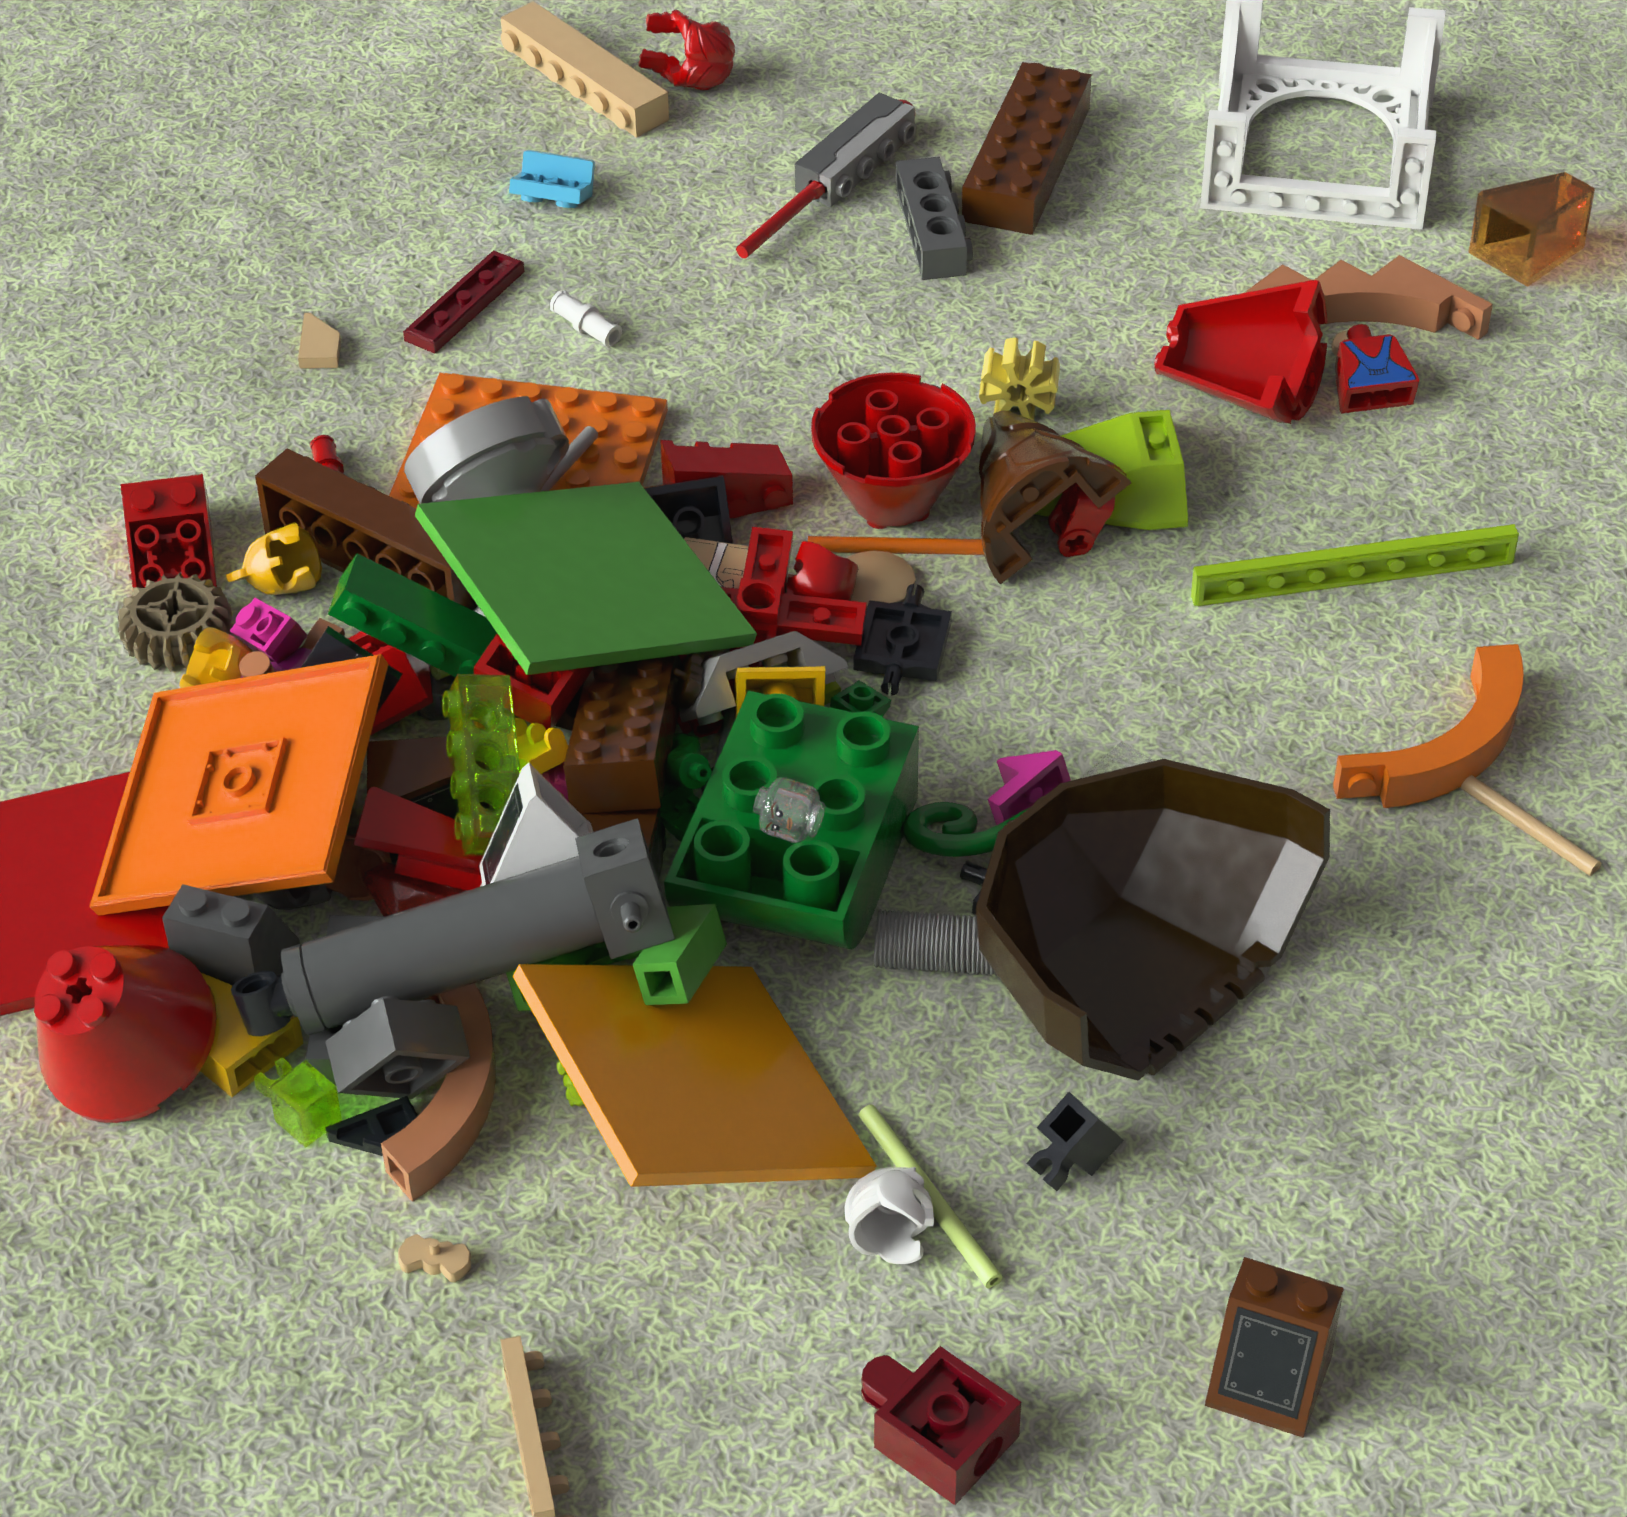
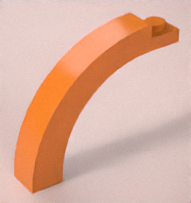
[1333,644,1524,808]

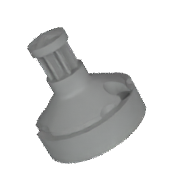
[404,396,569,504]

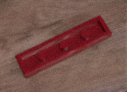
[403,250,525,354]

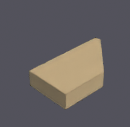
[298,313,341,368]

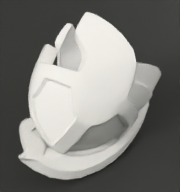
[845,1167,934,1264]

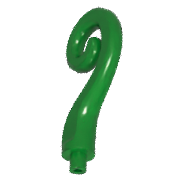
[665,733,712,789]
[903,802,1029,857]

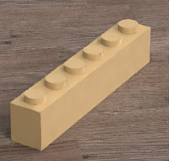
[501,1,669,138]

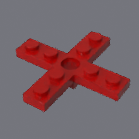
[721,527,867,697]

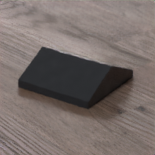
[644,475,733,544]

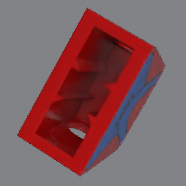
[1335,324,1420,414]

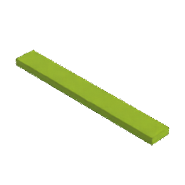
[1191,524,1519,606]

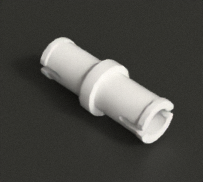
[550,290,622,347]

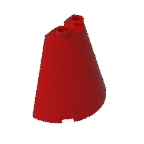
[1154,280,1328,424]

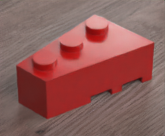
[660,440,793,519]

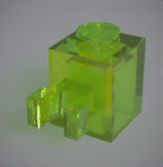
[254,1057,342,1148]

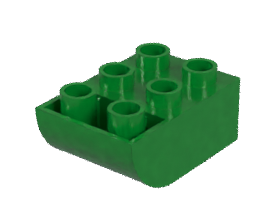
[664,691,919,950]

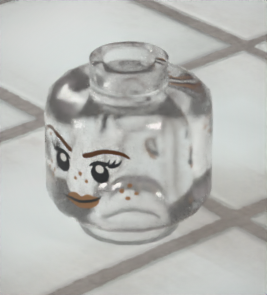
[753,777,825,844]

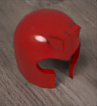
[784,541,859,601]

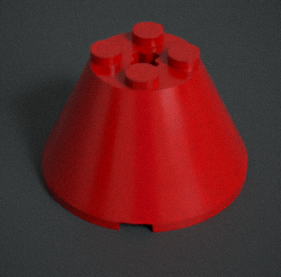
[811,372,976,529]
[34,945,217,1123]

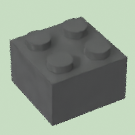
[325,995,470,1099]

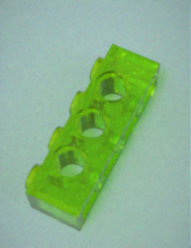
[442,674,520,857]

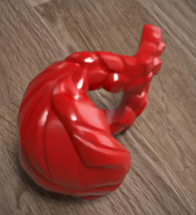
[638,10,735,90]

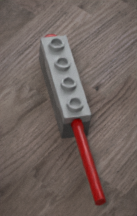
[736,92,916,258]

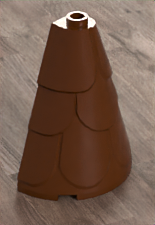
[979,411,1131,584]

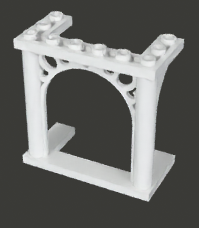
[1200,0,1446,230]

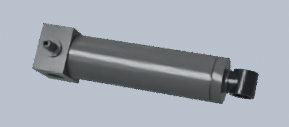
[231,818,675,1036]

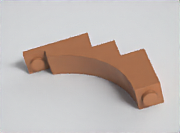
[1244,255,1493,340]

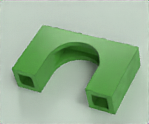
[506,904,727,1011]

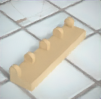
[500,1336,574,1517]

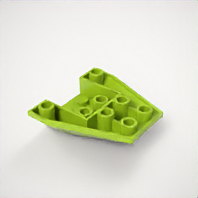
[1035,410,1188,530]

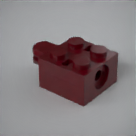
[861,1346,1022,1505]

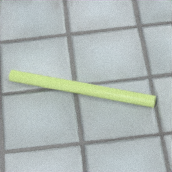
[859,1104,1003,1289]

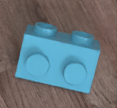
[509,150,595,208]

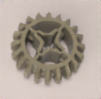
[118,573,233,672]

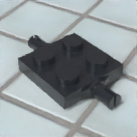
[853,584,952,696]

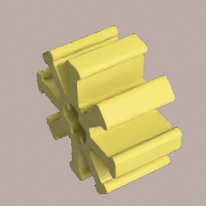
[979,338,1060,421]

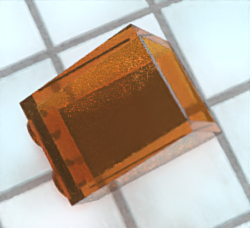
[1469,172,1595,287]

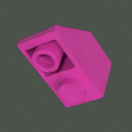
[230,598,307,664]

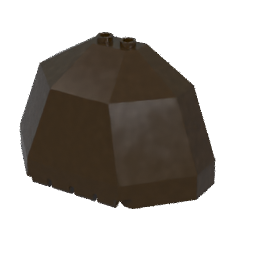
[976,759,1330,1081]

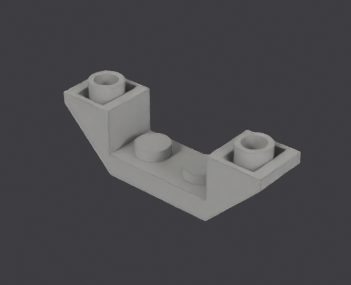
[679,631,848,727]

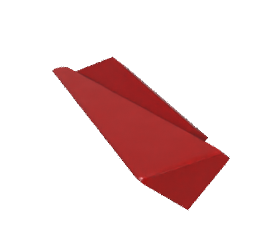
[354,787,493,891]

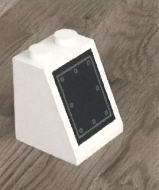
[479,763,593,887]

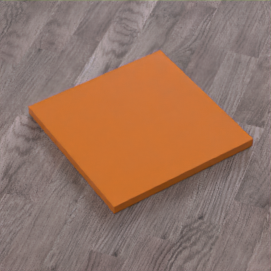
[90,654,388,915]

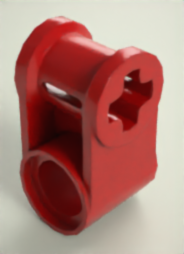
[1048,482,1115,557]

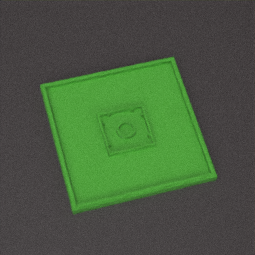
[415,482,757,675]

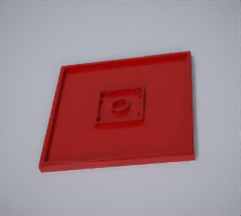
[0,772,170,1016]

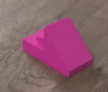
[987,750,1071,825]

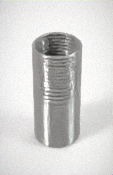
[874,909,997,976]

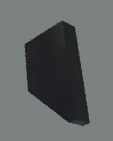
[325,1096,418,1156]

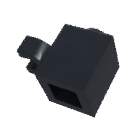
[1026,1092,1124,1191]

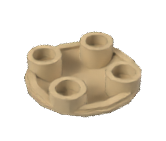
[848,551,916,611]

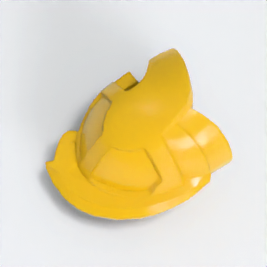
[226,523,322,595]
[179,627,253,688]

